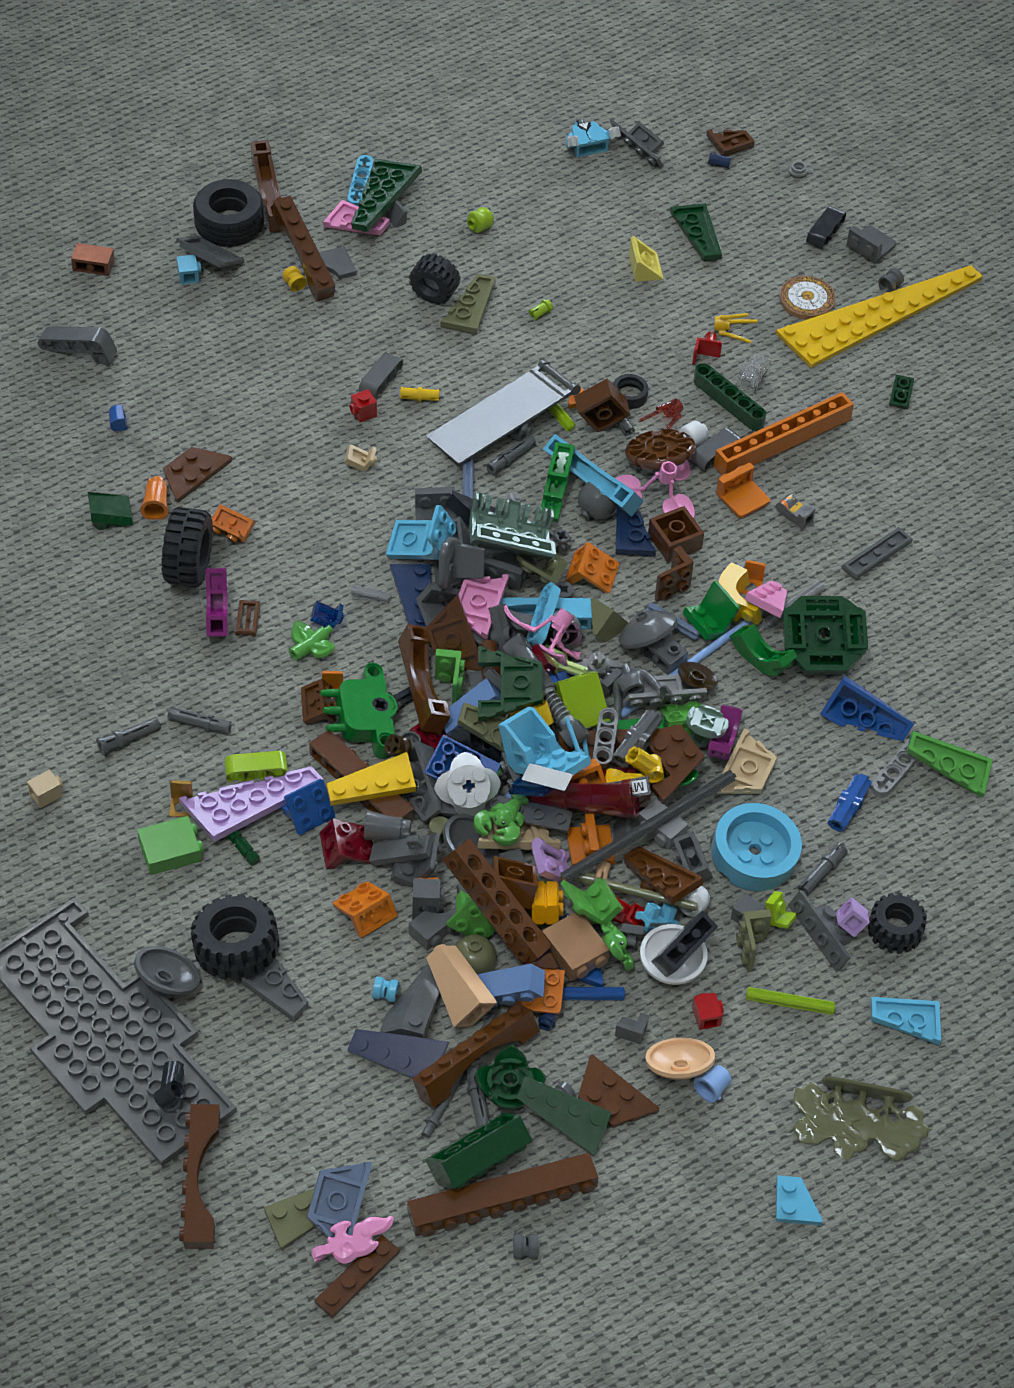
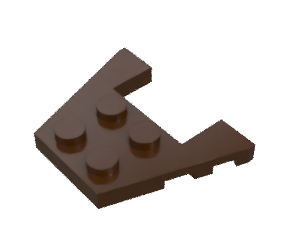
[616,725,705,804]

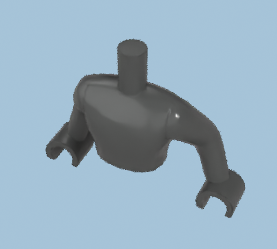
[610,663,673,721]

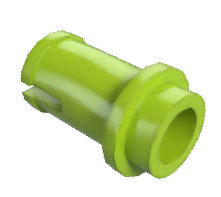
[528,299,553,320]

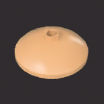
[646,1038,715,1080]

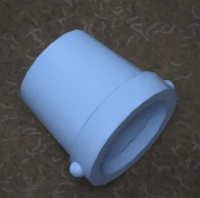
[694,1065,732,1103]

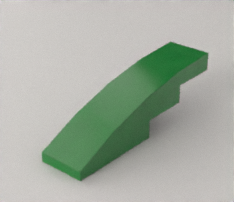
[541,442,575,523]

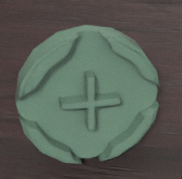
[686,705,728,747]

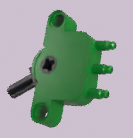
[320,662,413,759]

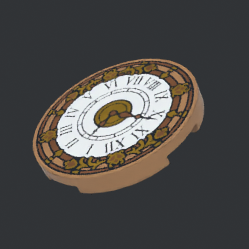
[779,276,836,320]

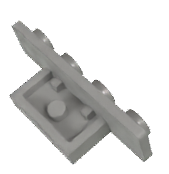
[623,674,707,707]

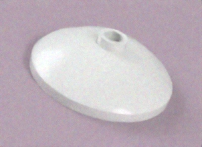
[640,924,707,985]

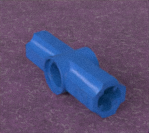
[828,773,872,832]

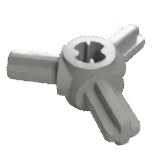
[568,652,623,677]

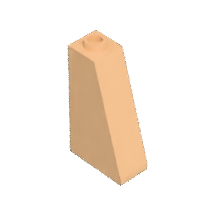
[426,944,497,1027]

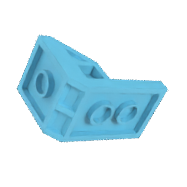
[498,707,591,775]

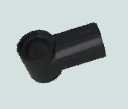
[154,1060,186,1109]

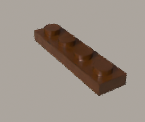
[315,1235,400,1319]

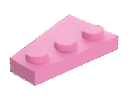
[745,581,787,618]

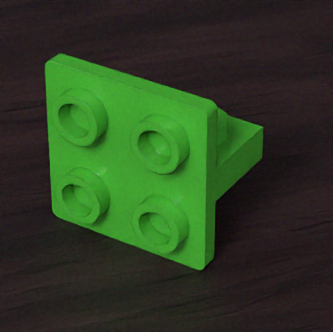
[447,891,495,938]

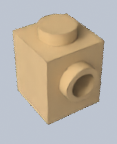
[27,769,63,808]

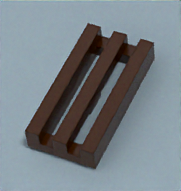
[235,600,260,637]

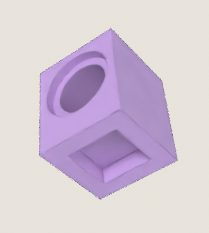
[836,897,870,937]

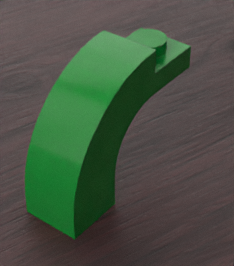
[729,624,797,676]

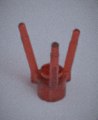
[639,398,683,429]

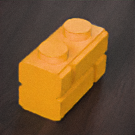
[531,881,563,924]

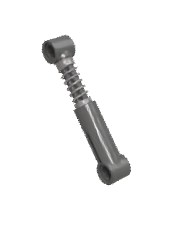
[503,633,590,749]

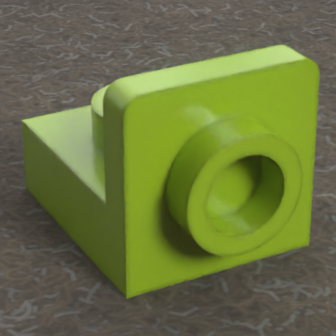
[765,891,797,929]

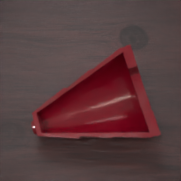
[526,765,640,818]

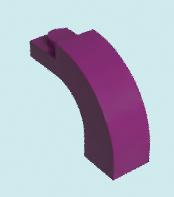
[206,568,228,637]
[708,704,744,761]

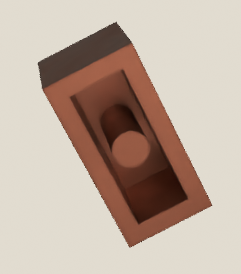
[71,243,115,276]

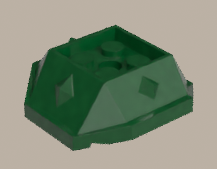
[782,596,868,674]

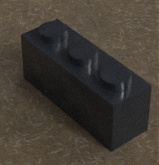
[651,911,718,978]

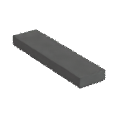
[842,527,913,581]

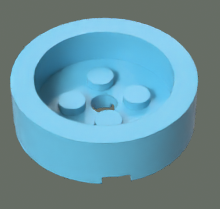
[711,803,802,891]

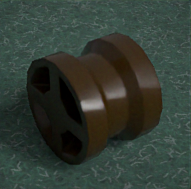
[384,734,412,756]

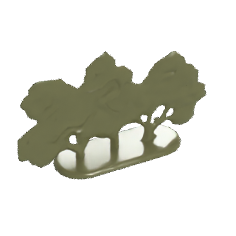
[793,1077,930,1162]

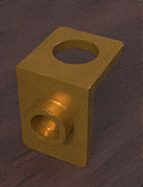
[169,780,193,817]

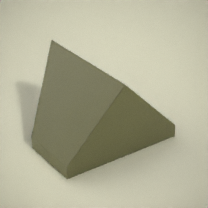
[591,598,628,642]

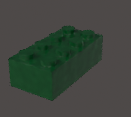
[425,1113,533,1189]

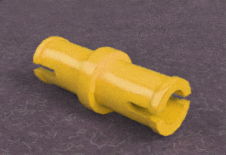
[400,387,439,402]

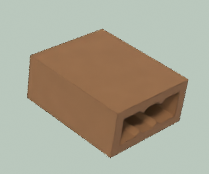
[542,912,610,982]

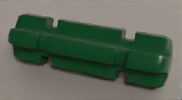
[228,830,260,866]

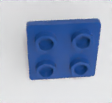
[281,779,336,835]

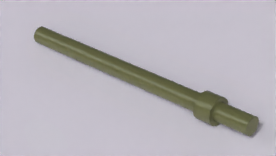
[574,872,698,911]

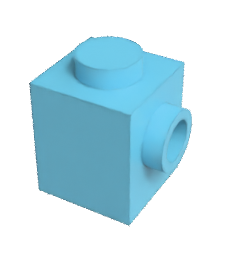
[177,255,201,285]

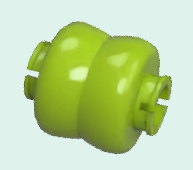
[467,207,494,233]

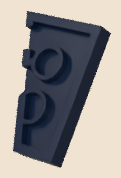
[615,506,656,556]

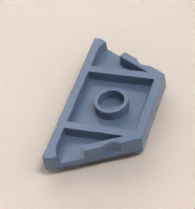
[306,1162,372,1238]

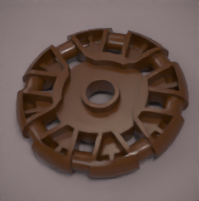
[625,429,696,470]

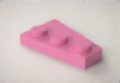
[323,200,390,236]

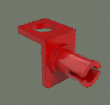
[692,331,722,365]

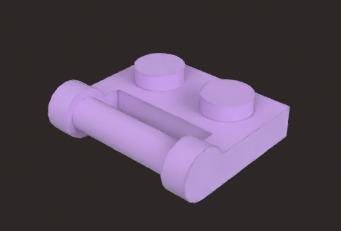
[531,838,573,885]

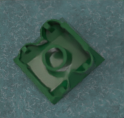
[87,491,133,530]

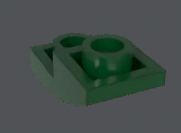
[889,375,914,409]

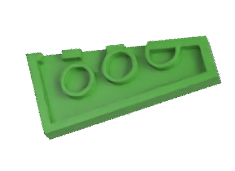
[906,731,993,797]

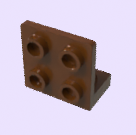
[655,546,694,602]

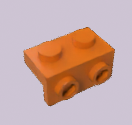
[212,504,256,543]

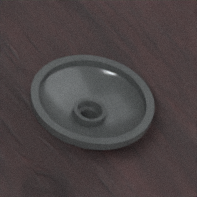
[618,610,677,649]
[443,814,502,865]
[134,946,200,996]

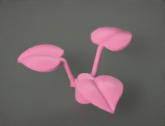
[615,460,695,518]
[504,605,581,667]

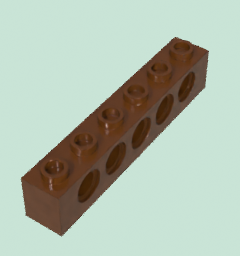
[442,838,552,965]

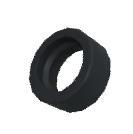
[613,374,649,410]

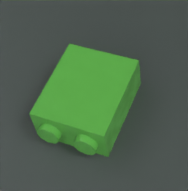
[137,816,204,875]

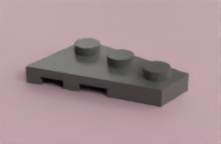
[242,957,308,1021]

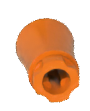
[140,476,168,519]

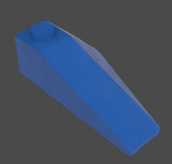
[820,676,914,741]

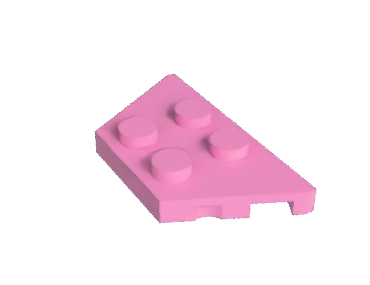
[459,574,509,639]

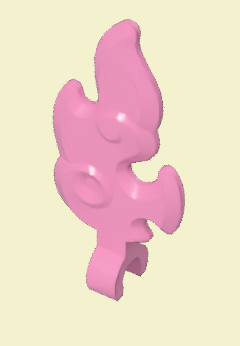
[311,1216,394,1264]

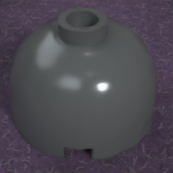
[578,482,617,520]

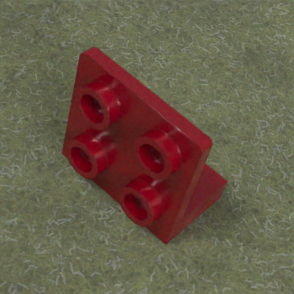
[319,819,373,870]

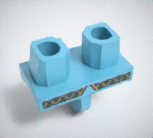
[635,903,679,934]

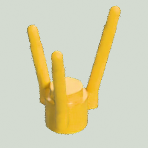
[714,313,758,343]

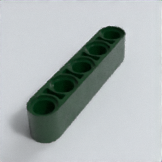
[693,363,767,431]

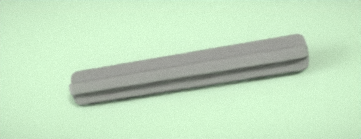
[761,581,825,629]

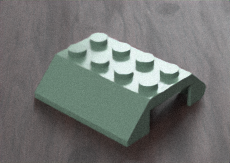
[470,492,556,560]

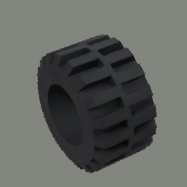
[409,254,461,305]
[868,893,927,954]

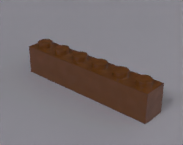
[309,731,414,822]

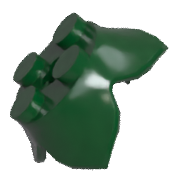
[475,1044,546,1109]

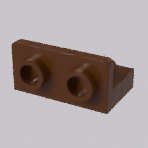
[301,678,336,725]

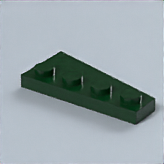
[670,203,722,261]
[516,1076,612,1156]

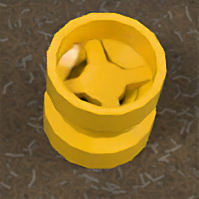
[282,266,307,292]

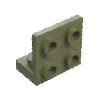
[516,553,568,584]
[736,909,771,972]

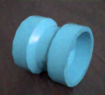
[372,976,399,1003]

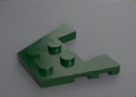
[478,646,543,721]

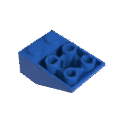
[424,734,501,792]

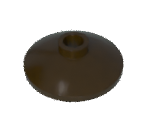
[678,662,718,691]

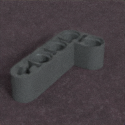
[38,326,117,367]

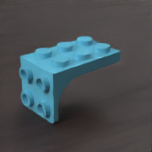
[386,505,456,560]

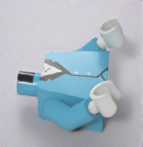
[565,119,621,158]

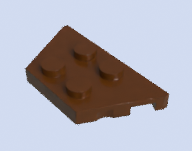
[163,447,232,503]
[426,595,481,671]
[578,1054,660,1128]

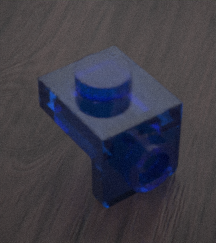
[310,601,344,628]

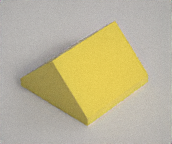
[629,236,663,282]

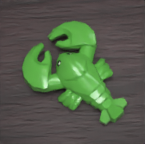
[473,791,528,846]
[601,922,635,972]

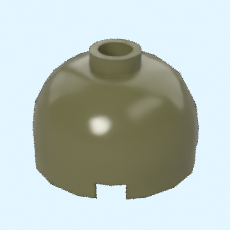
[455,934,496,974]

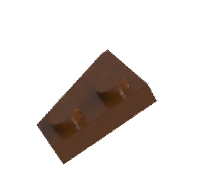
[706,130,755,156]

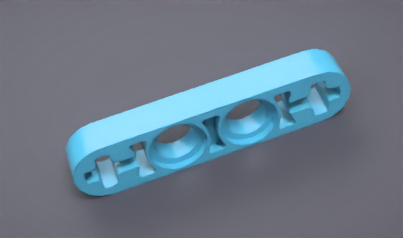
[348,155,373,207]
[526,582,561,646]

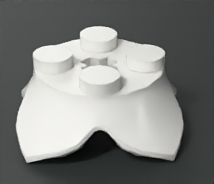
[434,752,501,816]

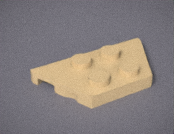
[714,728,777,794]
[477,820,561,850]

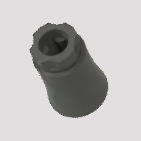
[364,810,411,841]

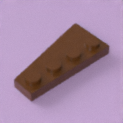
[624,846,703,904]

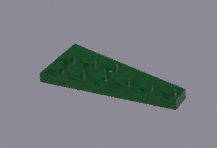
[351,159,422,232]

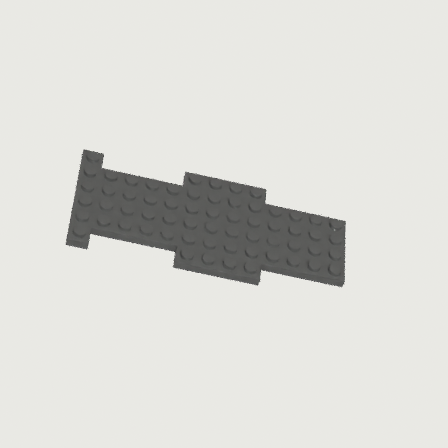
[0,897,237,1166]

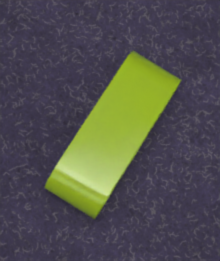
[224,751,288,782]

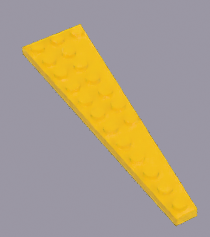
[776,265,983,368]

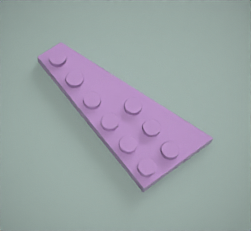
[179,766,324,842]

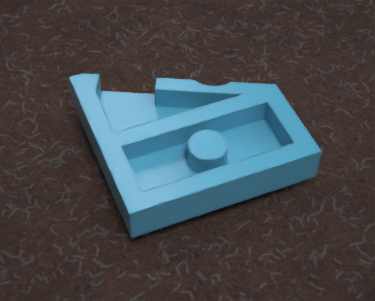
[776,1175,822,1226]

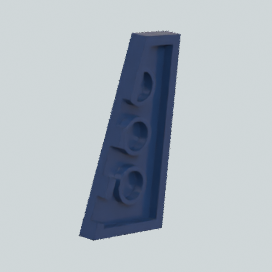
[390,564,431,627]
[347,1029,450,1077]

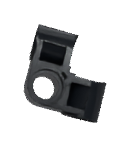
[452,728,503,763]

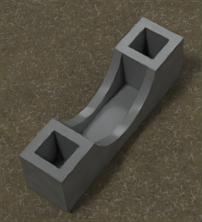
[409,883,468,950]

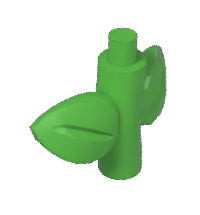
[289,620,335,661]

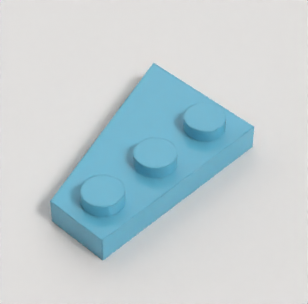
[870,997,941,1045]

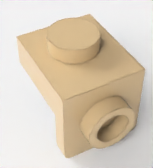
[344,444,377,471]

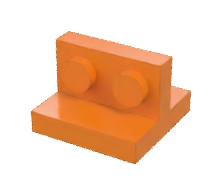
[566,813,615,866]

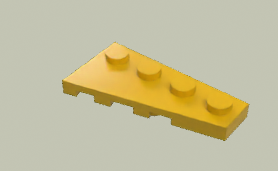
[326,752,416,806]

